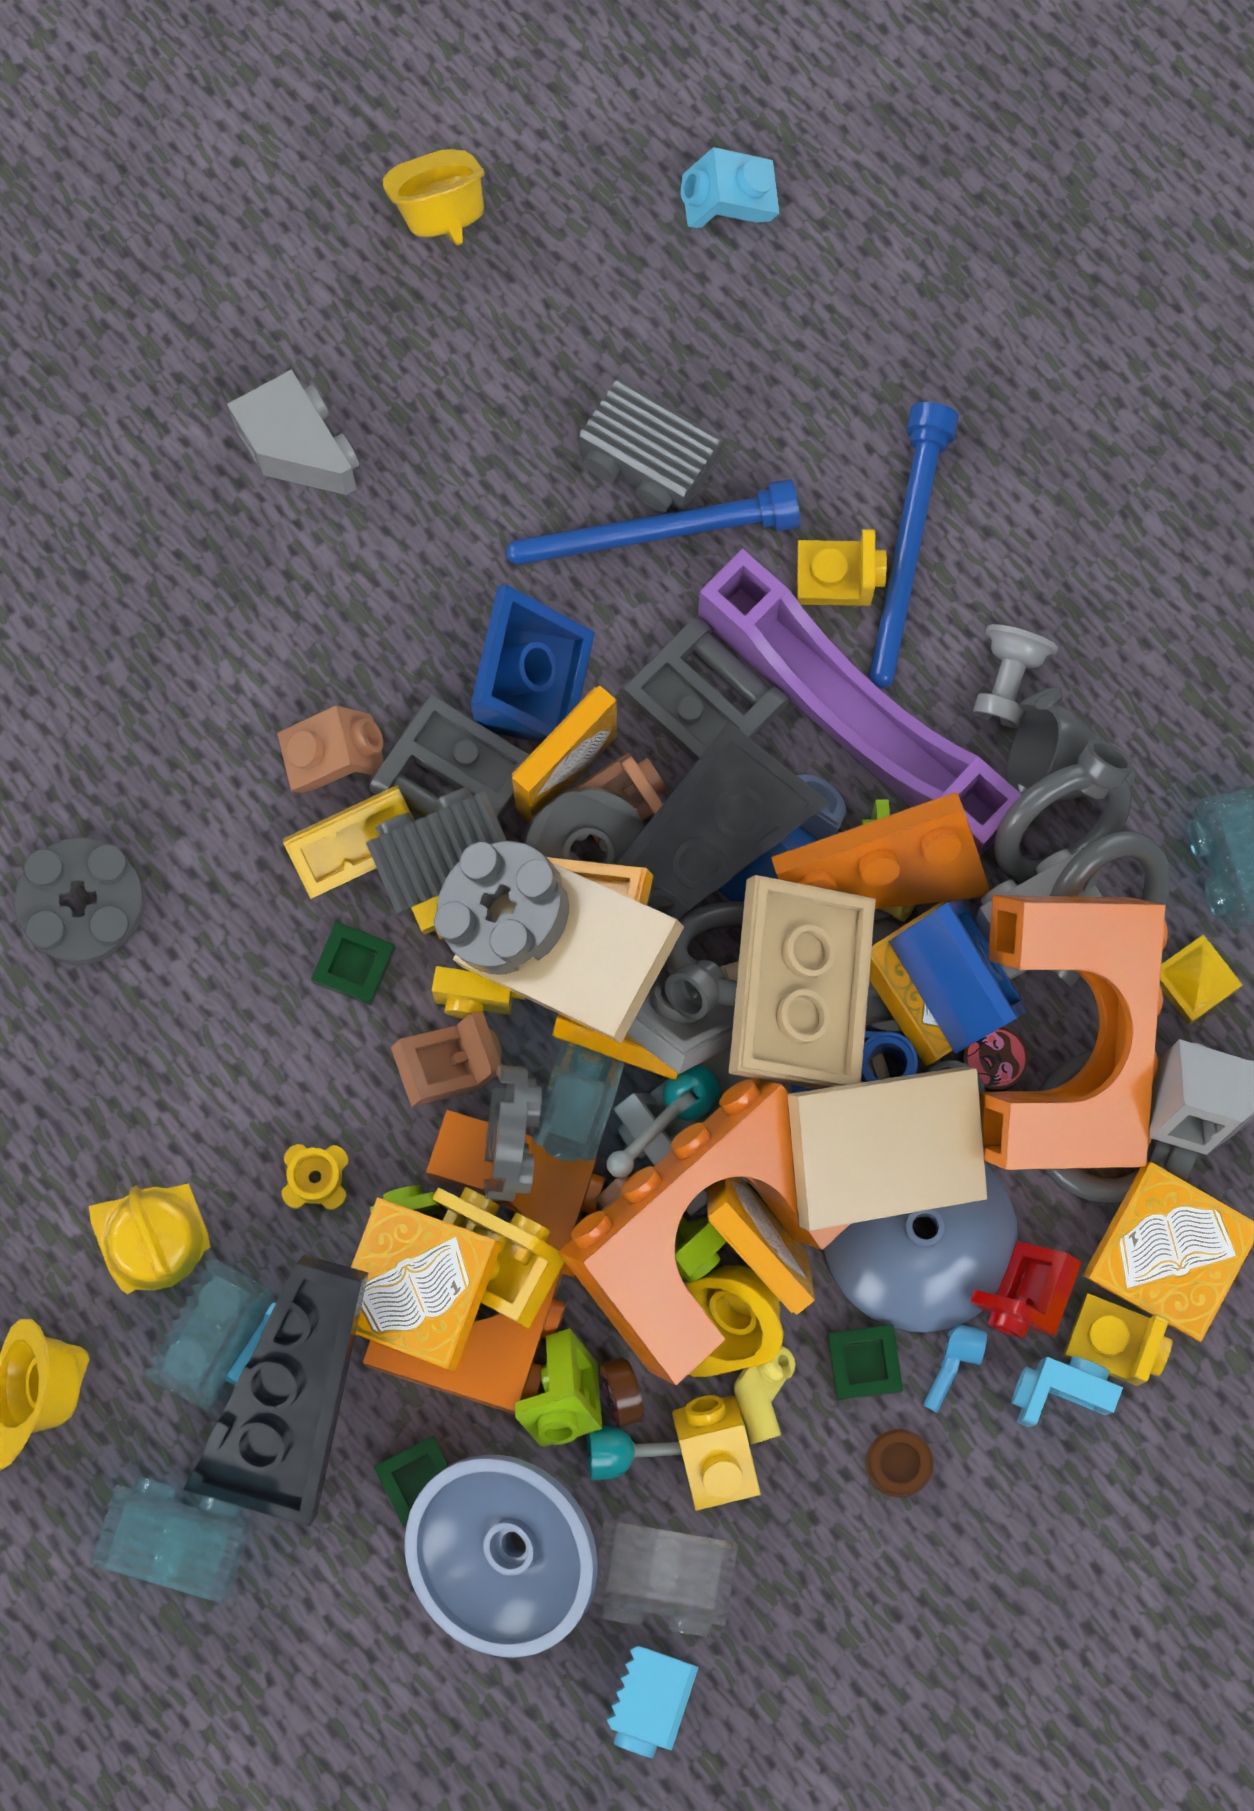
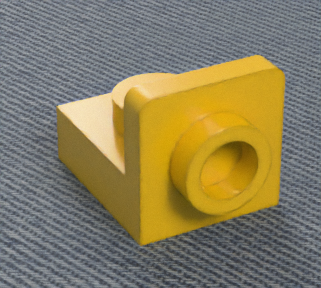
[797,529,887,606]
[1063,1293,1173,1386]

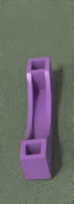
[698,548,1022,857]

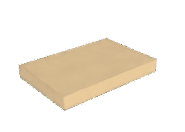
[453,862,684,1044]
[729,875,875,1089]
[788,1066,987,1231]

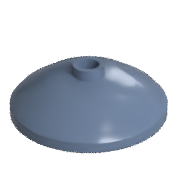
[824,1163,1018,1333]
[405,1454,598,1658]

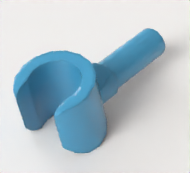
[923,1325,987,1413]

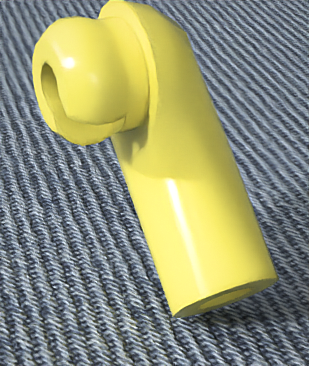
[734,1346,796,1445]

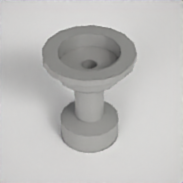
[972,624,1058,728]

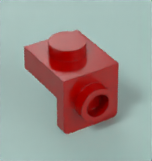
[969,1241,1082,1339]

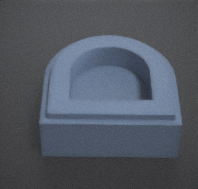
[797,774,846,840]

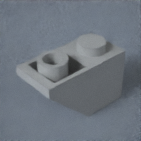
[227,369,359,495]
[1149,1039,1254,1155]

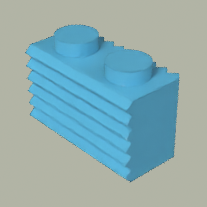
[607,1645,699,1759]

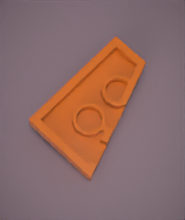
[771,792,990,909]

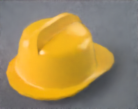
[383,149,484,246]
[89,1183,210,1294]
[684,1265,784,1377]
[0,1319,90,1471]

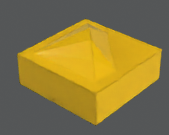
[1160,934,1243,1025]

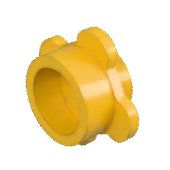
[281,1144,349,1210]

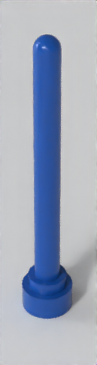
[870,402,959,688]
[506,479,800,565]

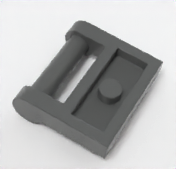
[623,616,791,762]
[369,694,529,822]

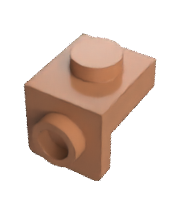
[277,705,384,793]
[574,752,668,844]
[391,1011,502,1107]

